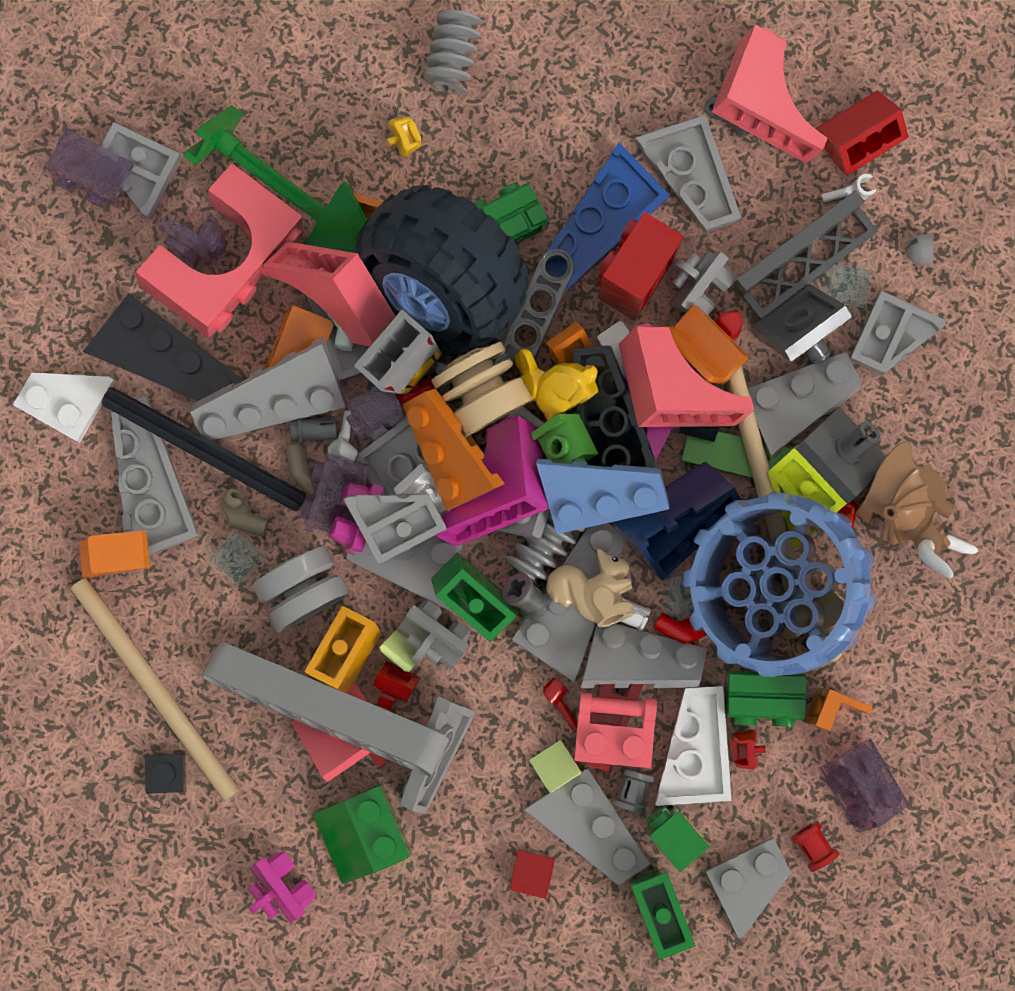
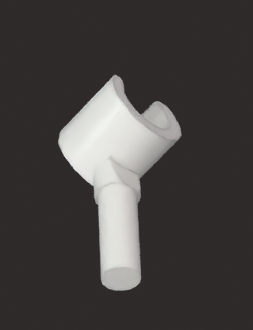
[821,174,876,203]
[328,411,358,465]

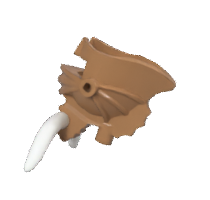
[856,441,978,579]

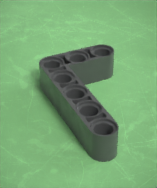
[418,249,574,422]

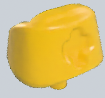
[386,116,421,157]

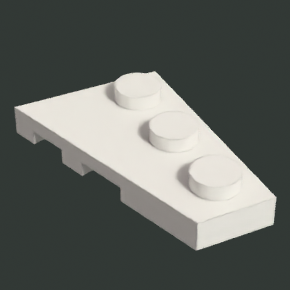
[654,686,732,806]

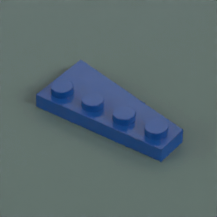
[536,142,670,293]

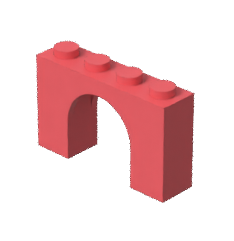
[136,163,303,339]

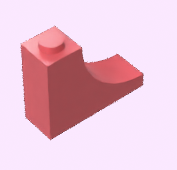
[712,24,827,163]
[263,242,396,347]
[619,323,755,427]

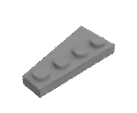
[190,336,346,441]
[111,396,200,556]
[512,523,625,682]

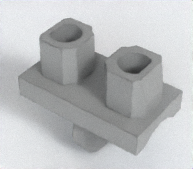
[668,251,736,315]
[397,600,471,670]

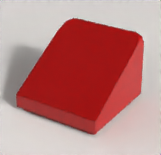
[509,849,555,899]

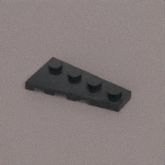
[83,293,244,401]

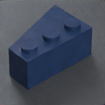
[612,461,742,581]

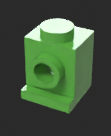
[531,414,598,464]

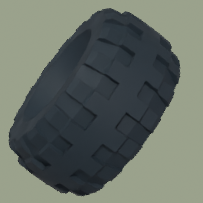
[352,185,529,356]

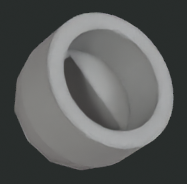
[907,234,933,264]

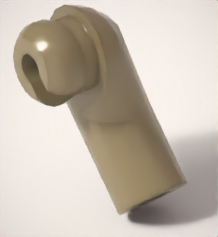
[222,488,269,536]

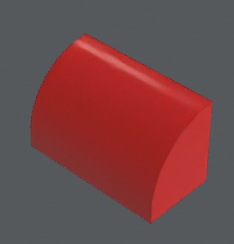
[816,90,909,175]

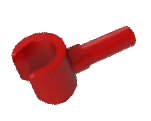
[543,677,577,730]

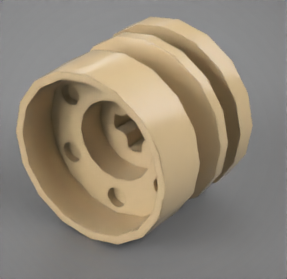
[431,342,533,437]

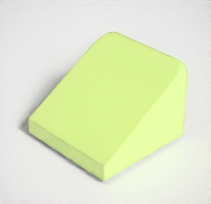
[380,628,417,672]
[529,739,582,793]

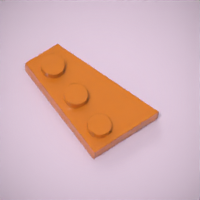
[402,389,505,511]

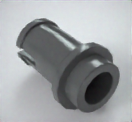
[290,416,336,445]

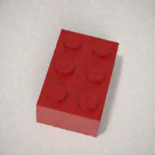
[596,211,684,321]

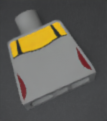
[354,309,441,394]

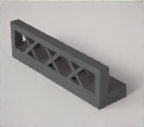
[733,190,878,320]

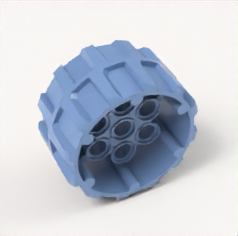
[682,493,877,677]

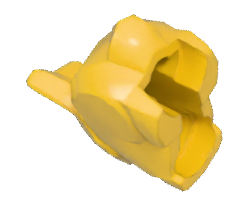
[515,348,598,421]

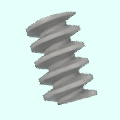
[423,10,483,95]
[504,512,585,584]

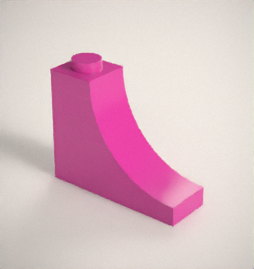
[435,415,548,547]

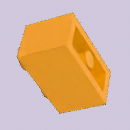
[304,606,381,694]

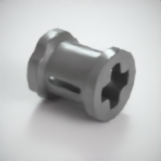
[502,573,552,620]
[612,767,654,814]

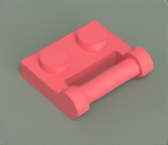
[574,692,657,768]

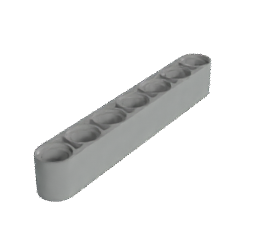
[201,642,449,777]

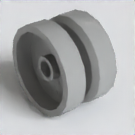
[252,546,351,633]

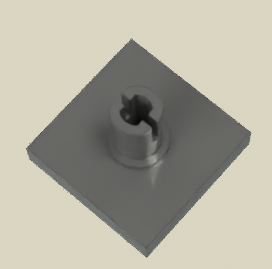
[751,284,852,364]
[795,407,886,504]

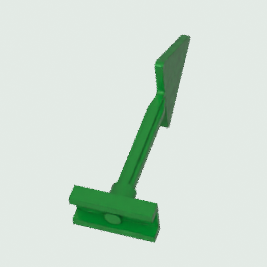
[183,105,367,252]

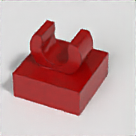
[373,661,420,711]

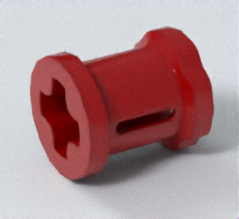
[791,821,840,872]

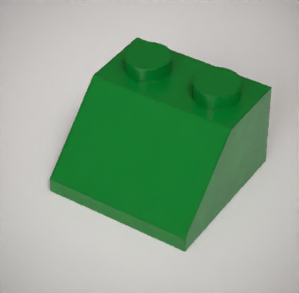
[313,783,412,884]

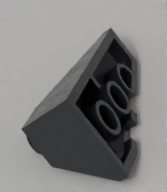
[573,345,655,468]

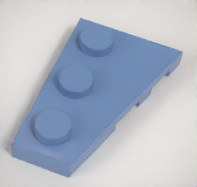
[537,459,670,534]

